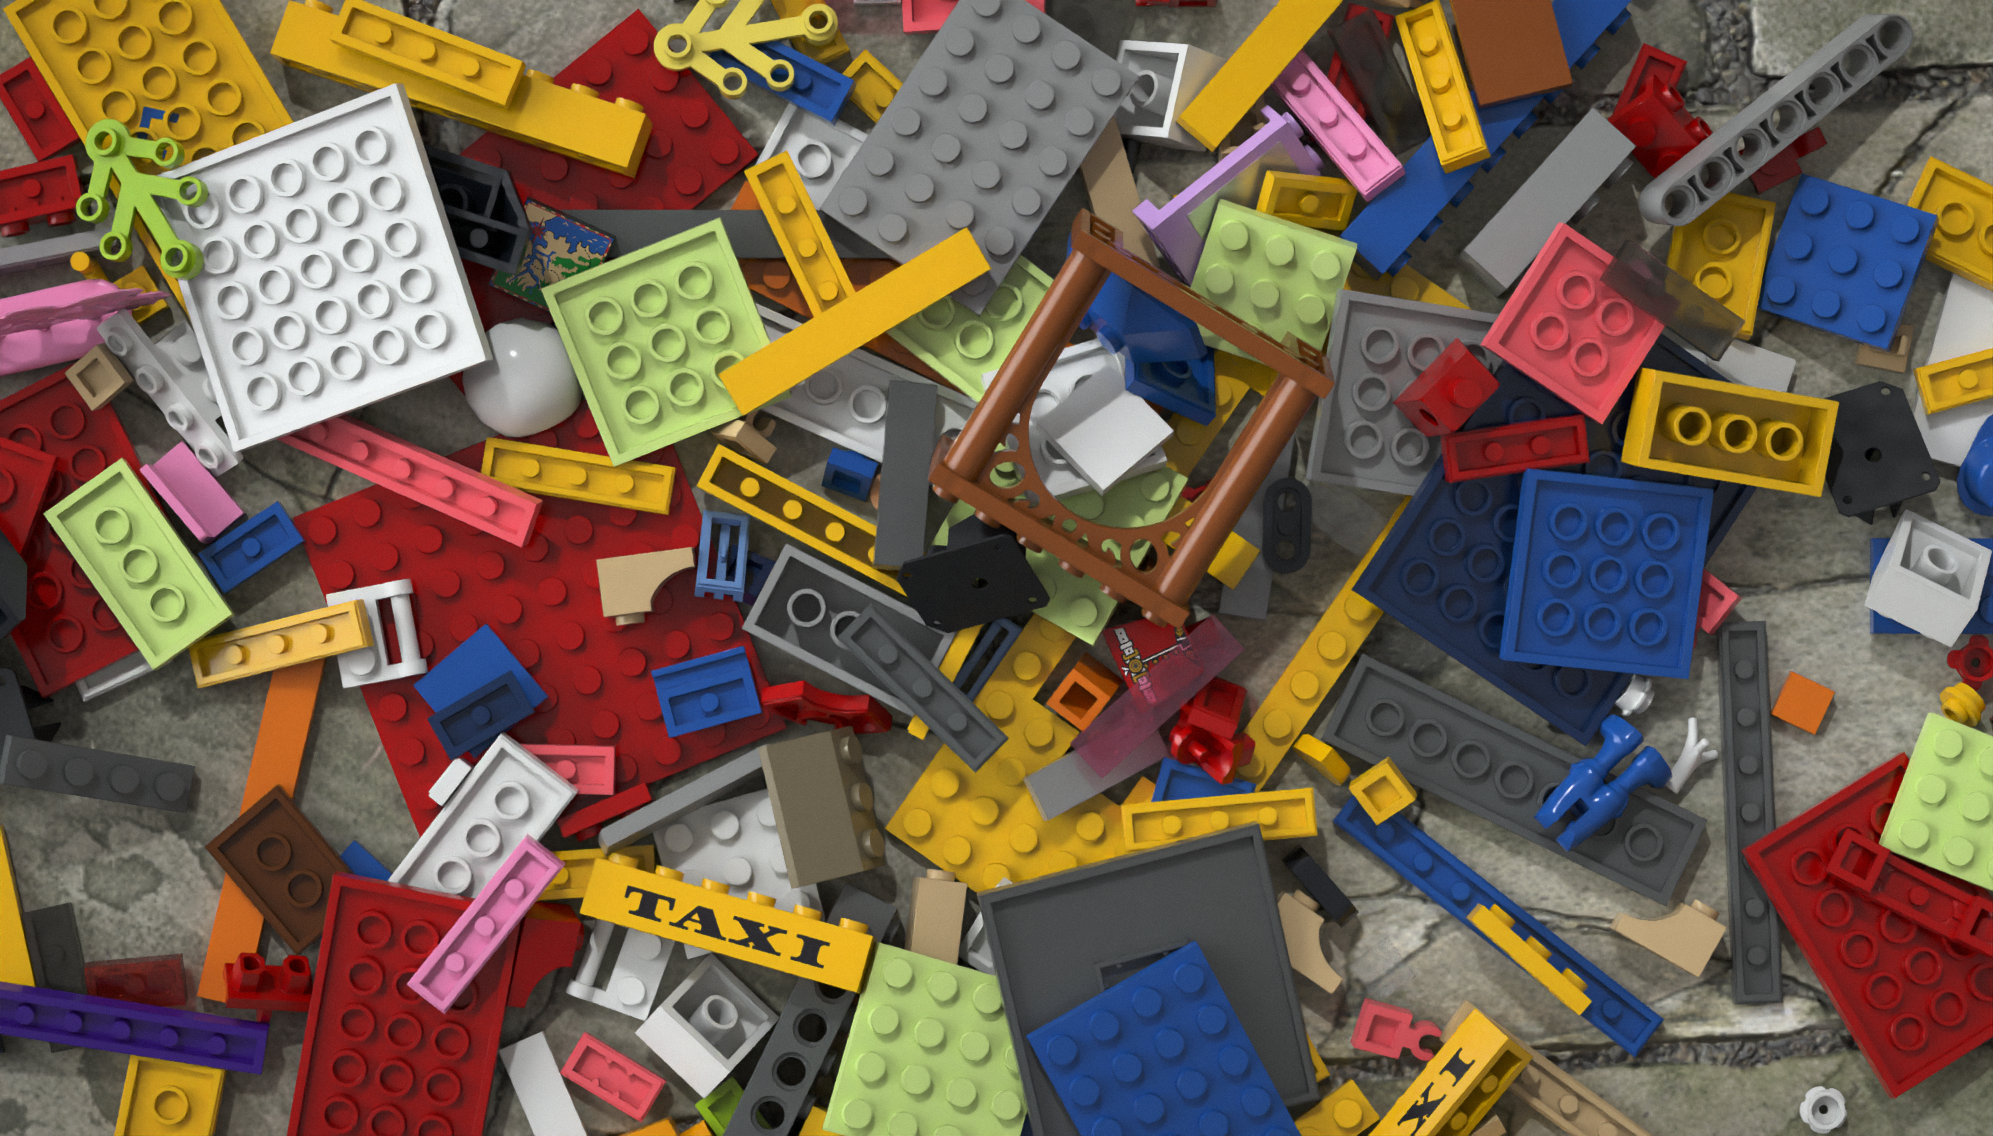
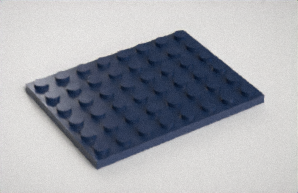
[1351,333,1757,746]

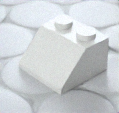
[1114,40,1226,152]
[1864,509,1992,647]
[635,953,780,1099]

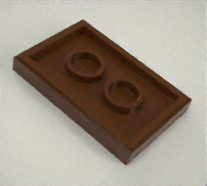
[205,784,357,955]

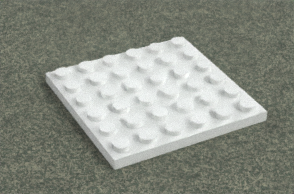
[153,83,494,452]

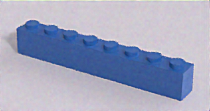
[1339,0,1632,282]

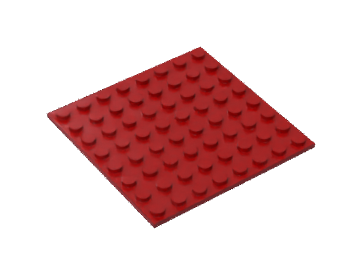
[293,400,787,838]

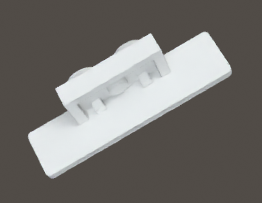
[97,308,244,477]

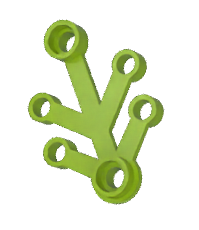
[76,119,209,281]

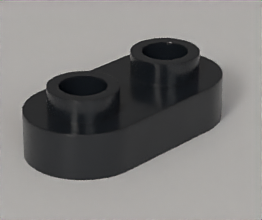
[1261,478,1312,574]

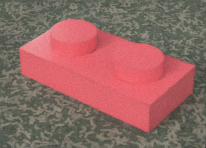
[520,743,616,795]

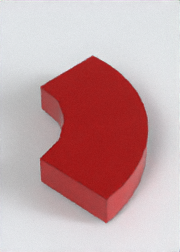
[761,680,892,734]

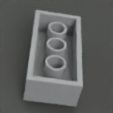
[1455,108,1636,298]
[742,543,957,717]

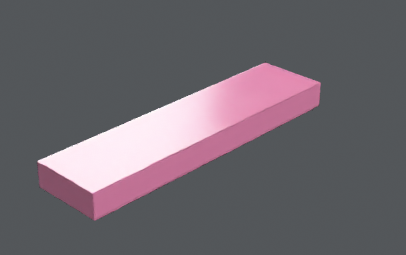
[1270,49,1406,202]
[407,834,565,1014]

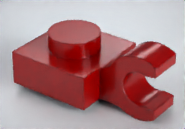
[1738,127,1827,195]

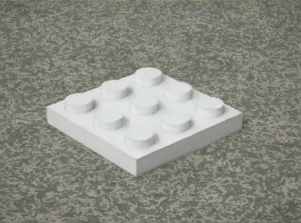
[981,338,1167,507]
[653,789,826,959]

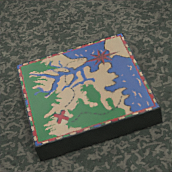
[488,196,616,313]

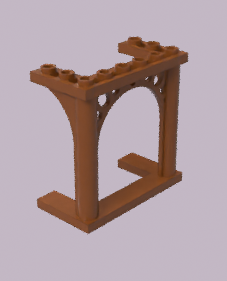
[928,207,1335,629]

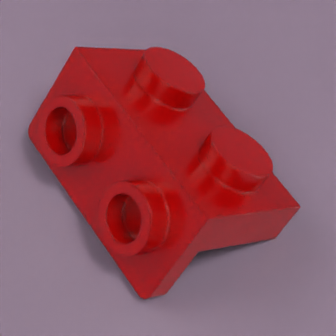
[1608,74,1713,179]
[0,154,84,238]

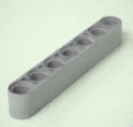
[1639,14,1913,226]

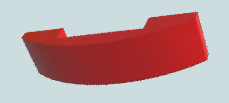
[1825,828,1993,959]

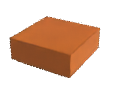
[1770,671,1835,735]

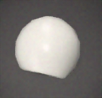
[462,317,583,437]

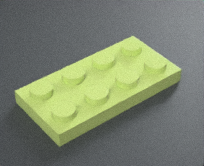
[43,458,235,670]

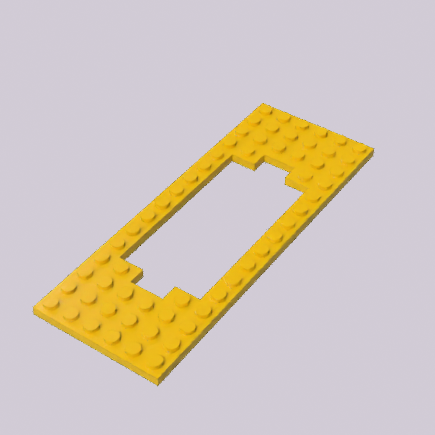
[884,224,1472,893]

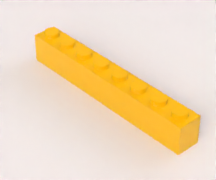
[270,0,653,178]

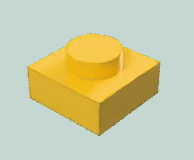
[1349,756,1417,825]

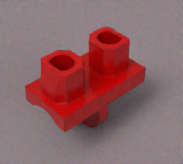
[1168,697,1256,785]
[223,952,313,1023]

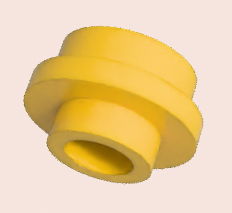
[1940,682,1986,727]

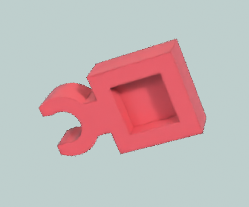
[1693,568,1742,650]
[1350,998,1442,1061]

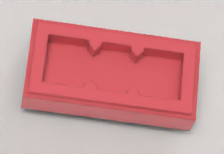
[560,1031,667,1123]

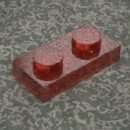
[84,953,188,1007]

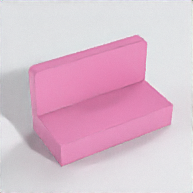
[139,441,246,544]

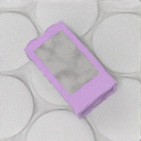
[1132,105,1325,287]

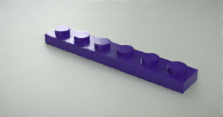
[0,981,270,1075]

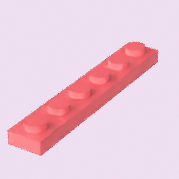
[276,414,543,547]

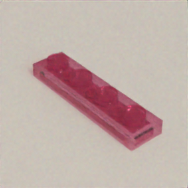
[1069,614,1245,779]

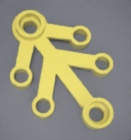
[654,0,838,100]

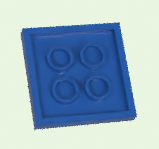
[1757,173,1940,353]

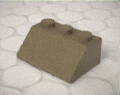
[758,726,886,889]

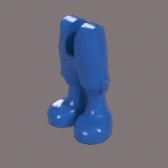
[1534,714,1672,853]

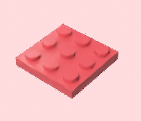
[1480,222,1680,424]

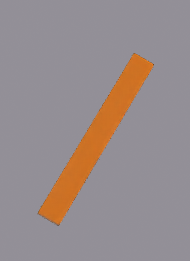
[197,657,328,1003]

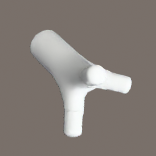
[1665,717,1718,794]

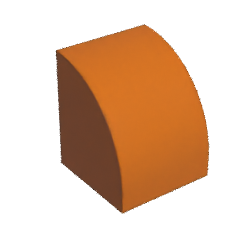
[1046,652,1124,733]

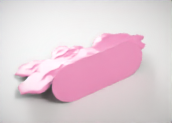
[0,279,171,377]

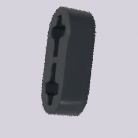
[1281,845,1359,928]

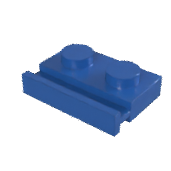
[651,646,763,738]

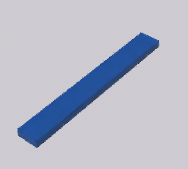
[1332,794,1664,1057]

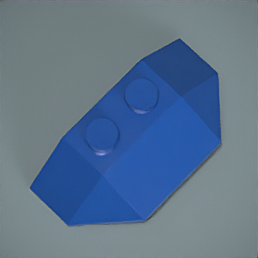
[1066,230,1208,364]

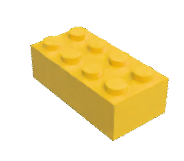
[1621,367,1839,497]

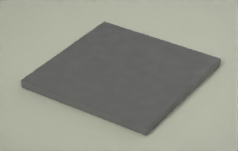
[977,821,1320,1136]

